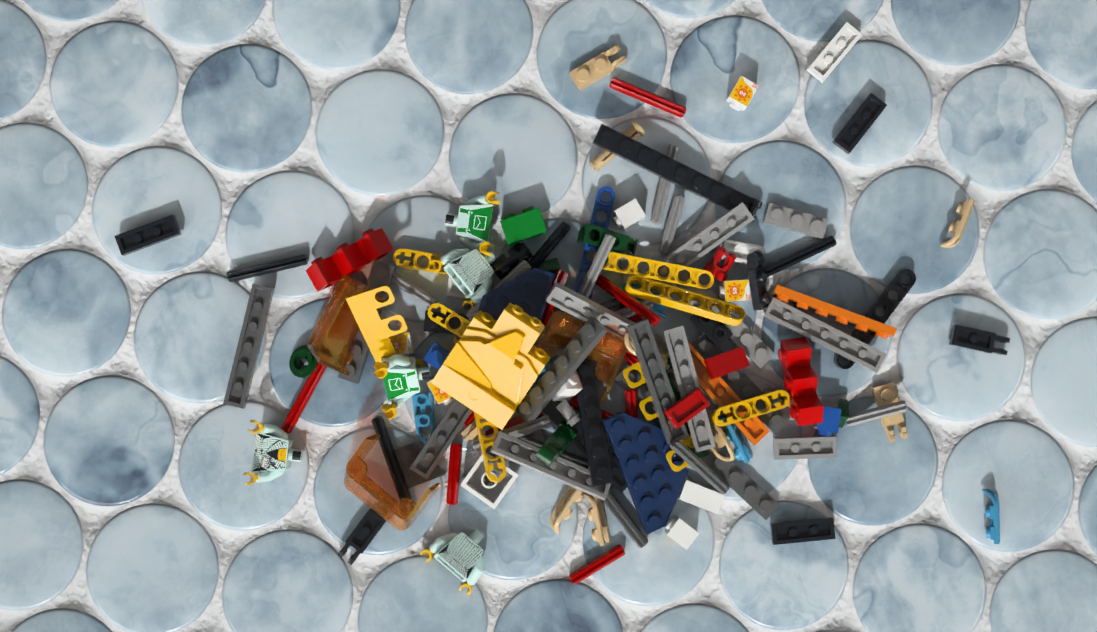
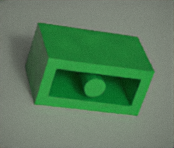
[500,206,547,246]

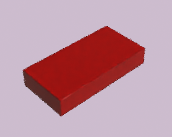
[704,347,750,380]
[663,387,710,429]

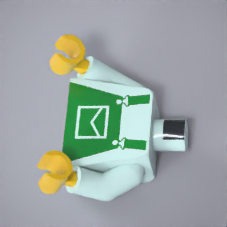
[445,191,500,256]
[374,353,431,419]

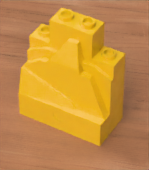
[431,303,550,430]

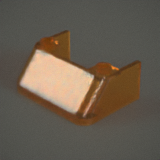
[307,274,387,376]
[536,311,627,403]
[344,433,441,531]

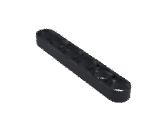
[834,269,916,369]

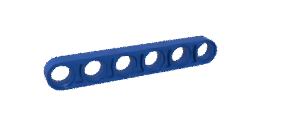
[574,187,615,300]

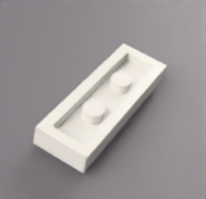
[807,22,863,83]

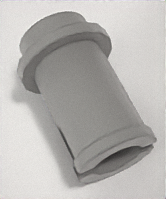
[555,399,581,427]

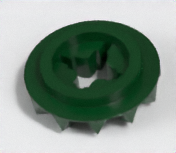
[289,345,320,378]

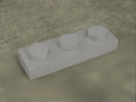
[763,202,829,240]
[773,436,837,460]

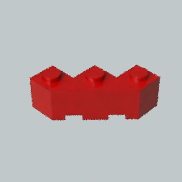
[305,228,394,292]
[778,337,824,426]

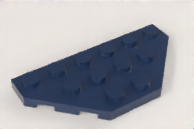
[478,268,555,346]
[602,412,688,535]

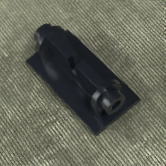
[490,242,533,280]
[690,314,733,348]

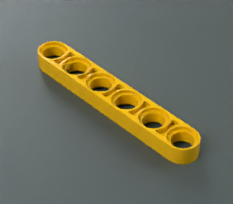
[593,252,714,289]
[625,275,745,326]

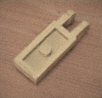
[569,45,627,91]
[872,382,908,443]

